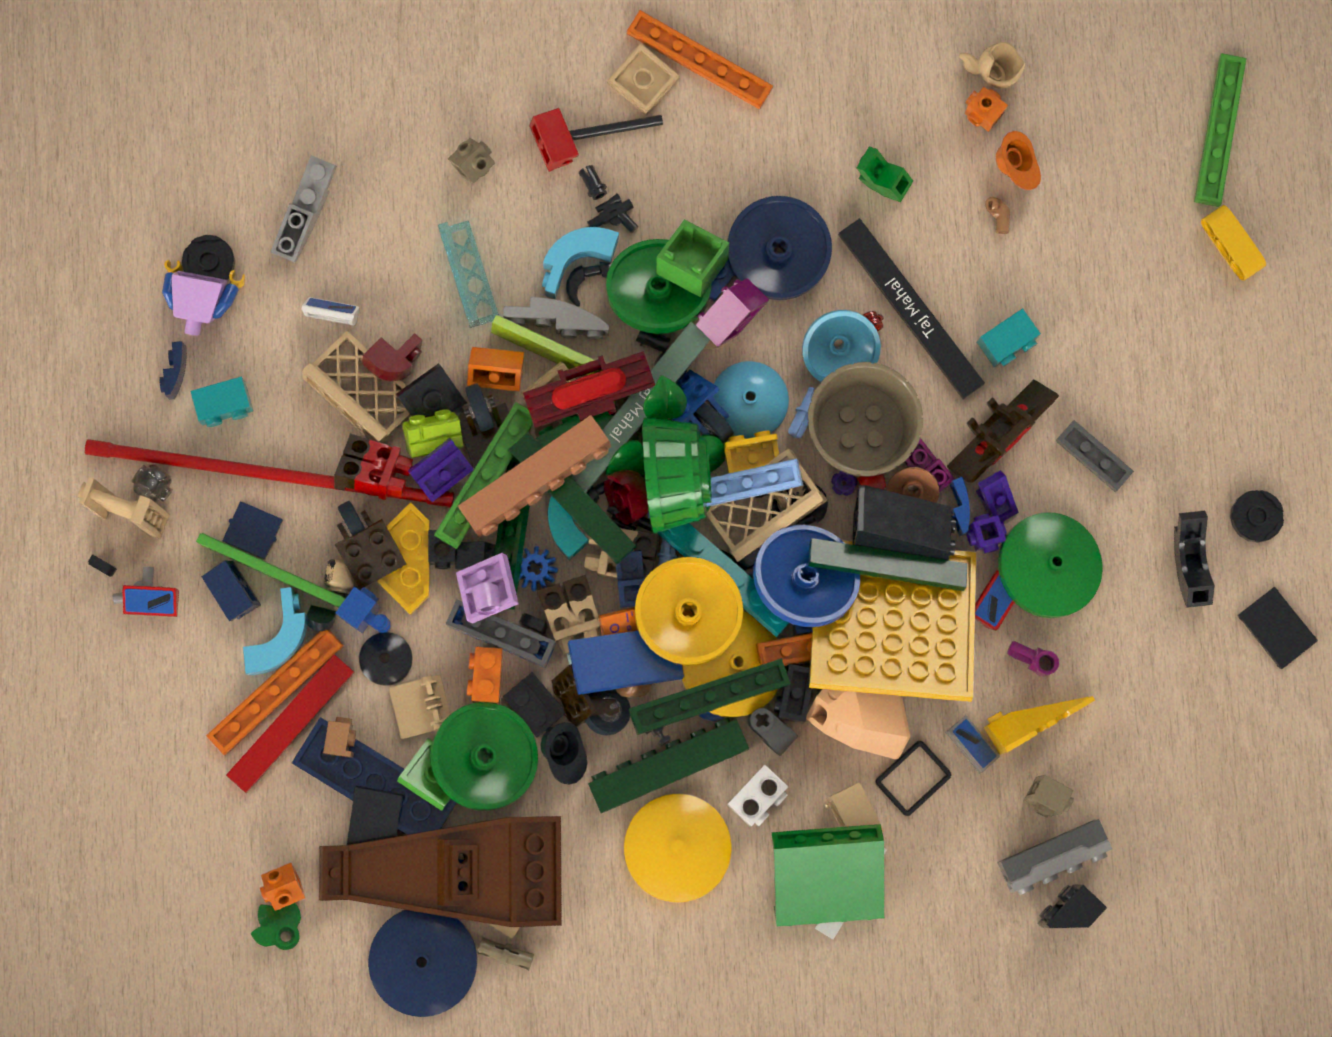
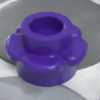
[831,471,857,496]

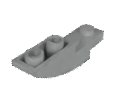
[271,155,337,262]
[503,297,609,339]

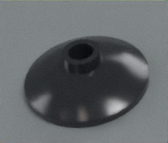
[359,632,413,685]

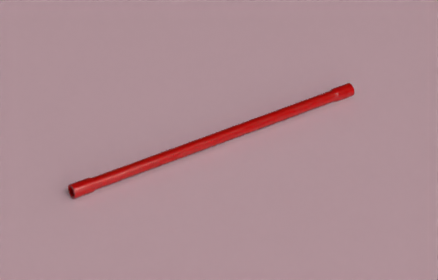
[85,439,454,508]

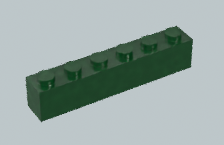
[588,717,749,814]

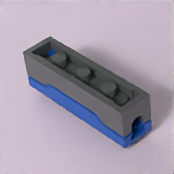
[446,599,556,668]

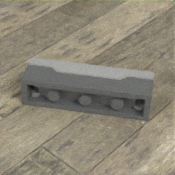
[997,819,1112,895]

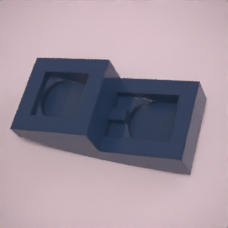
[616,550,645,608]

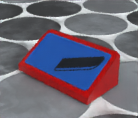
[975,570,1015,631]
[122,585,179,617]

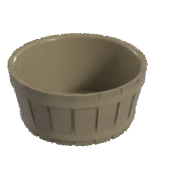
[808,362,923,476]

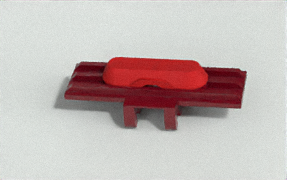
[523,351,655,428]

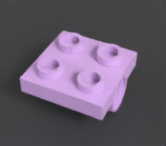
[456,553,519,623]

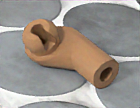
[985,197,1010,234]

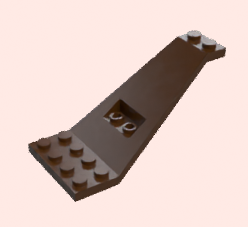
[319,816,562,927]

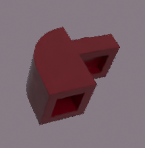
[362,333,422,381]

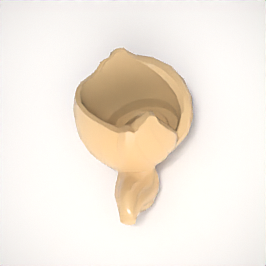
[959,42,1026,89]

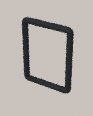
[876,741,951,816]

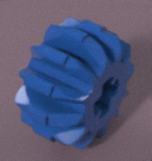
[519,546,558,592]

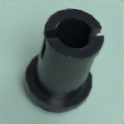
[579,165,607,200]
[636,331,671,352]

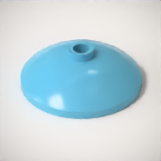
[802,310,881,382]
[713,361,789,439]

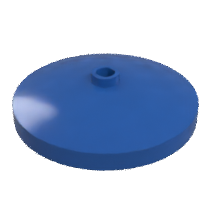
[753,525,860,627]

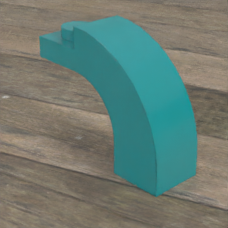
[548,496,589,561]

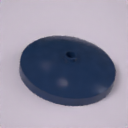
[728,196,832,300]
[368,910,478,1017]

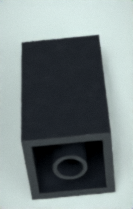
[852,485,956,560]

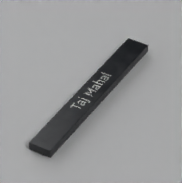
[838,218,985,400]

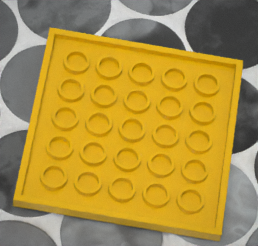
[809,540,976,702]

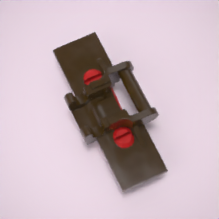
[947,379,1059,484]

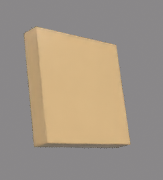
[607,43,680,116]

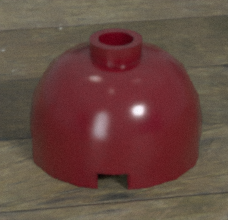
[604,470,649,525]

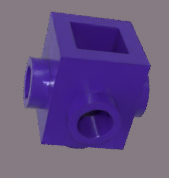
[966,514,1007,554]

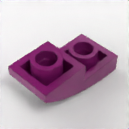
[904,438,955,492]

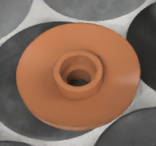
[886,467,939,503]

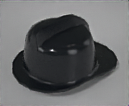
[540,722,588,785]

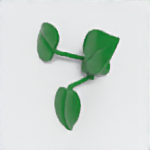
[606,375,725,476]

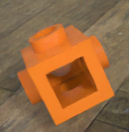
[964,86,1008,132]
[260,863,305,911]

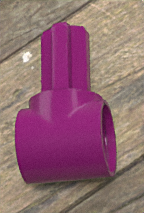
[1007,641,1059,677]

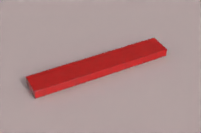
[226,654,355,793]

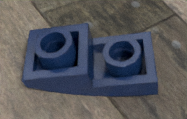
[159,341,187,400]

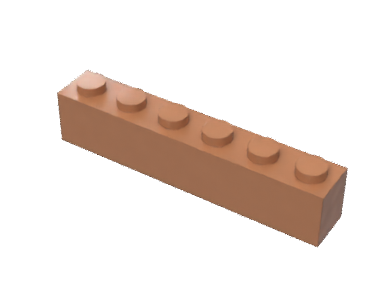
[458,415,611,537]

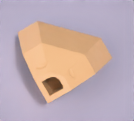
[806,689,910,759]

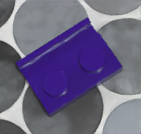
[408,438,474,502]

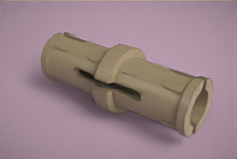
[478,938,534,971]

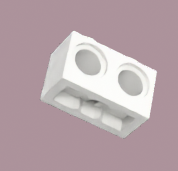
[727,765,788,827]

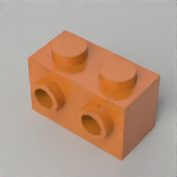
[467,347,524,392]
[467,647,504,704]

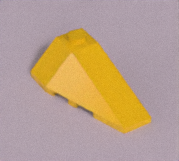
[983,696,1095,755]

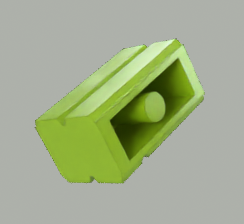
[402,410,463,458]

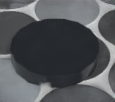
[182,235,235,280]
[1230,490,1284,543]

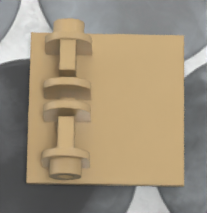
[389,674,450,740]

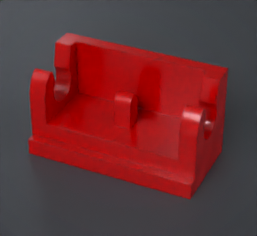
[529,108,579,172]

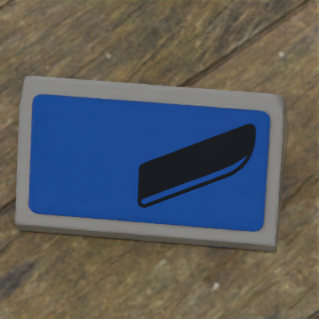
[945,715,1000,774]

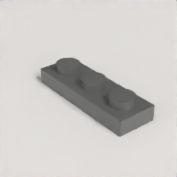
[1056,420,1134,492]

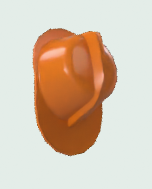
[996,131,1041,190]

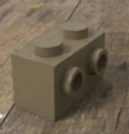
[1024,775,1074,818]

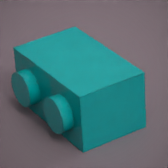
[976,308,1041,368]
[190,376,253,427]

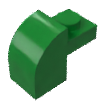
[856,146,913,202]

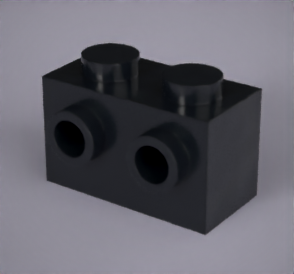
[774,664,812,724]

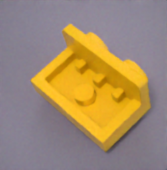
[724,431,779,474]

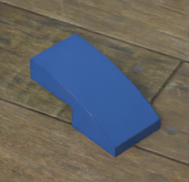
[949,477,970,537]

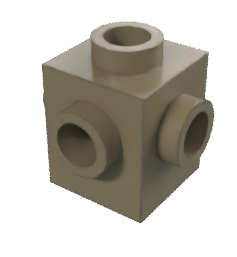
[448,138,495,184]

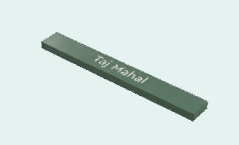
[570,322,711,493]

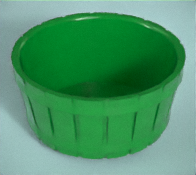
[643,417,712,534]

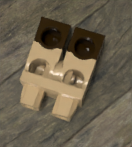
[584,529,659,580]
[537,575,601,654]

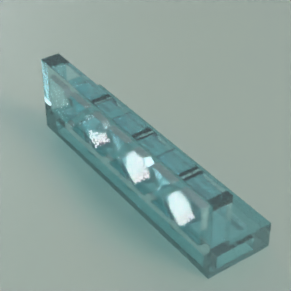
[438,220,499,328]

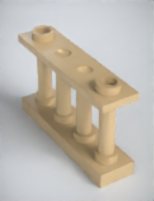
[78,477,170,539]

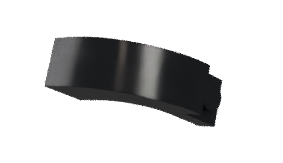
[1174,510,1215,608]

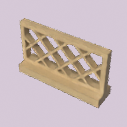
[302,331,410,444]
[707,448,828,562]

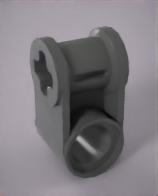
[747,708,798,756]

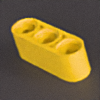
[1201,205,1266,281]

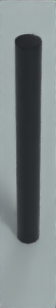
[569,115,663,140]

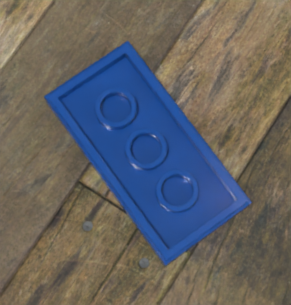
[568,631,684,695]

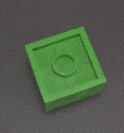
[656,219,729,297]

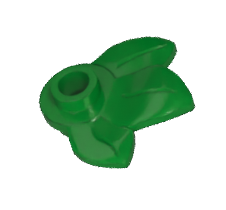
[251,903,301,950]

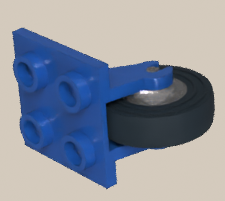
[672,369,734,443]

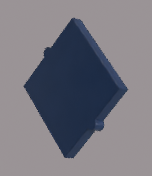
[222,501,283,559]

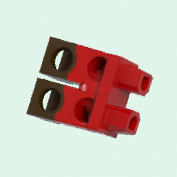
[334,433,413,500]

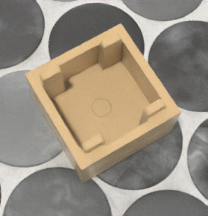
[825,782,884,832]

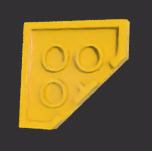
[377,502,430,615]

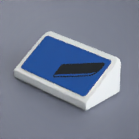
[302,297,359,326]

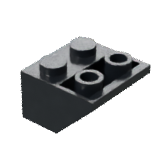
[1037,884,1107,928]

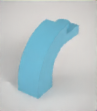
[542,227,619,299]
[243,587,308,676]

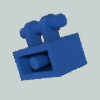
[335,587,391,634]

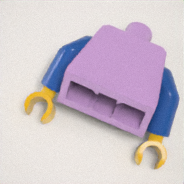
[162,260,245,336]

